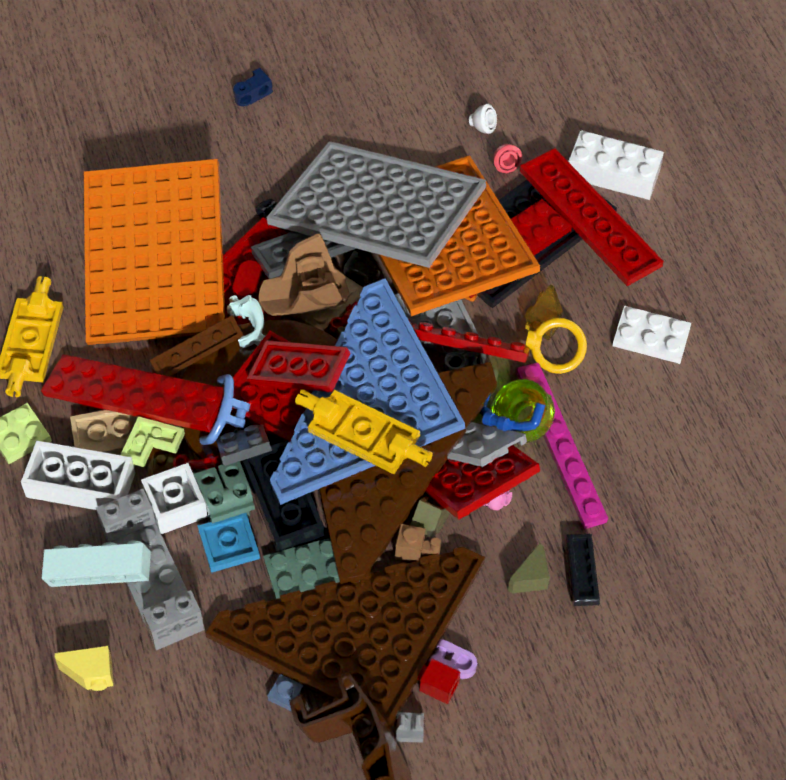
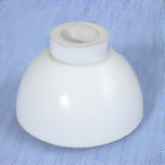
[469,104,497,134]

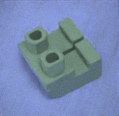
[194,461,255,524]

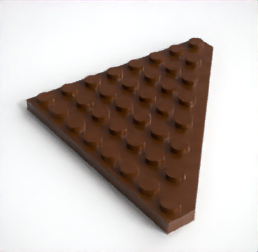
[302,362,497,584]
[205,547,485,728]

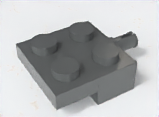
[216,424,272,466]

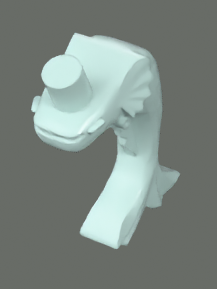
[227,295,265,348]

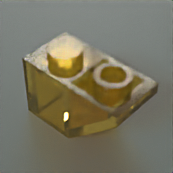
[525,284,563,341]

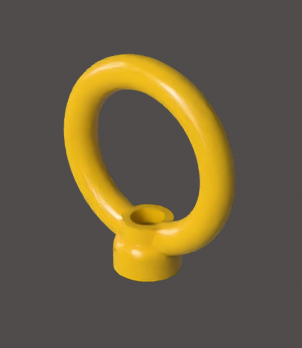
[525,318,587,374]

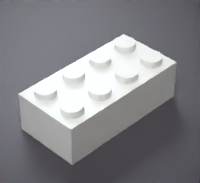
[569,130,664,200]
[21,441,135,510]

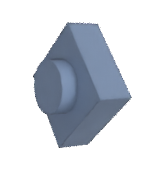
[267,674,304,711]

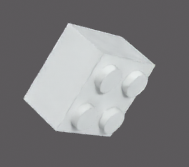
[141,463,208,534]

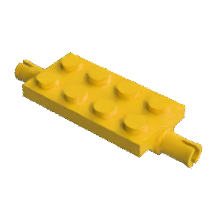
[0,276,64,397]
[295,389,433,474]

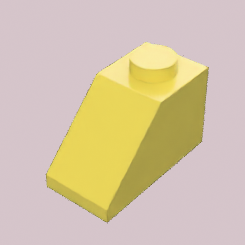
[55,646,114,691]

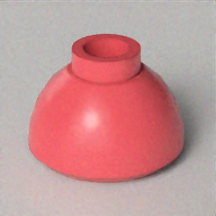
[493,144,522,173]

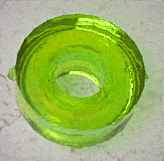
[491,379,555,443]

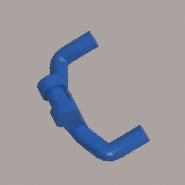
[480,395,546,432]

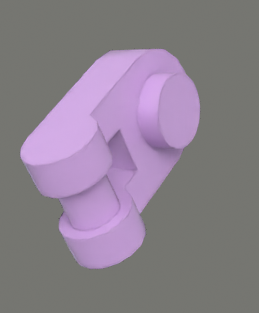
[428,639,477,679]

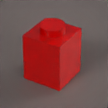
[418,658,461,705]

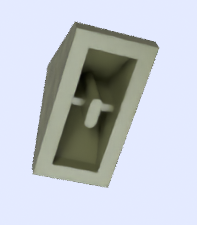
[508,543,550,593]

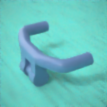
[199,374,250,445]

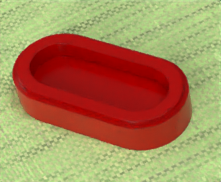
[232,260,262,300]

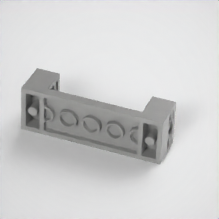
[96,489,204,650]

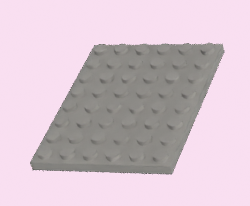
[267,141,486,268]

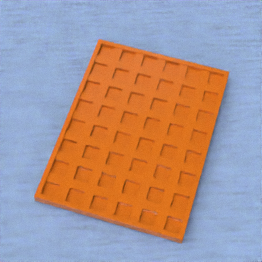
[84,159,225,345]

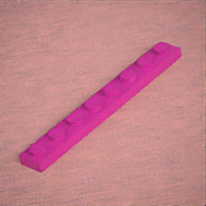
[516,363,608,529]

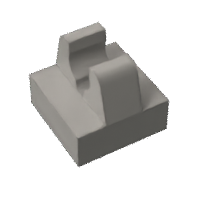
[396,712,424,743]

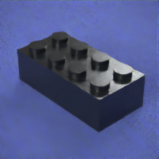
[242,440,324,552]

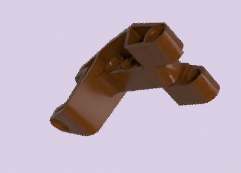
[289,671,412,780]

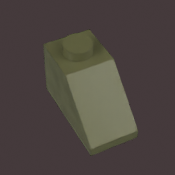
[410,495,450,538]

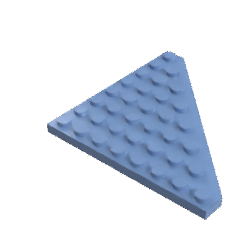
[270,278,465,505]

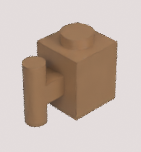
[395,524,441,563]

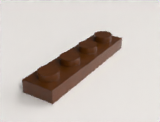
[149,315,244,376]

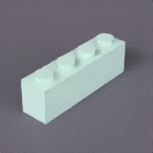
[42,541,151,587]

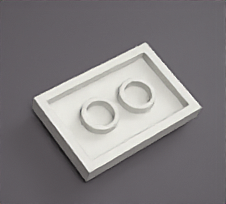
[612,306,691,364]

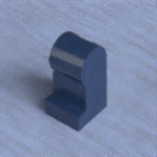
[233,68,273,107]

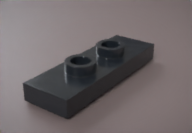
[566,534,600,606]

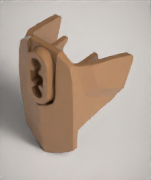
[259,234,350,316]

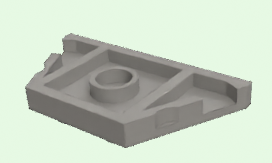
[447,422,527,467]

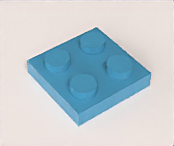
[198,513,260,573]

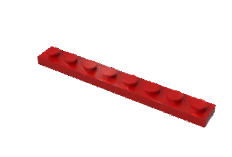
[343,308,530,363]

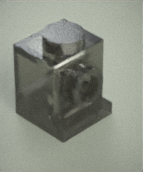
[344,251,380,287]

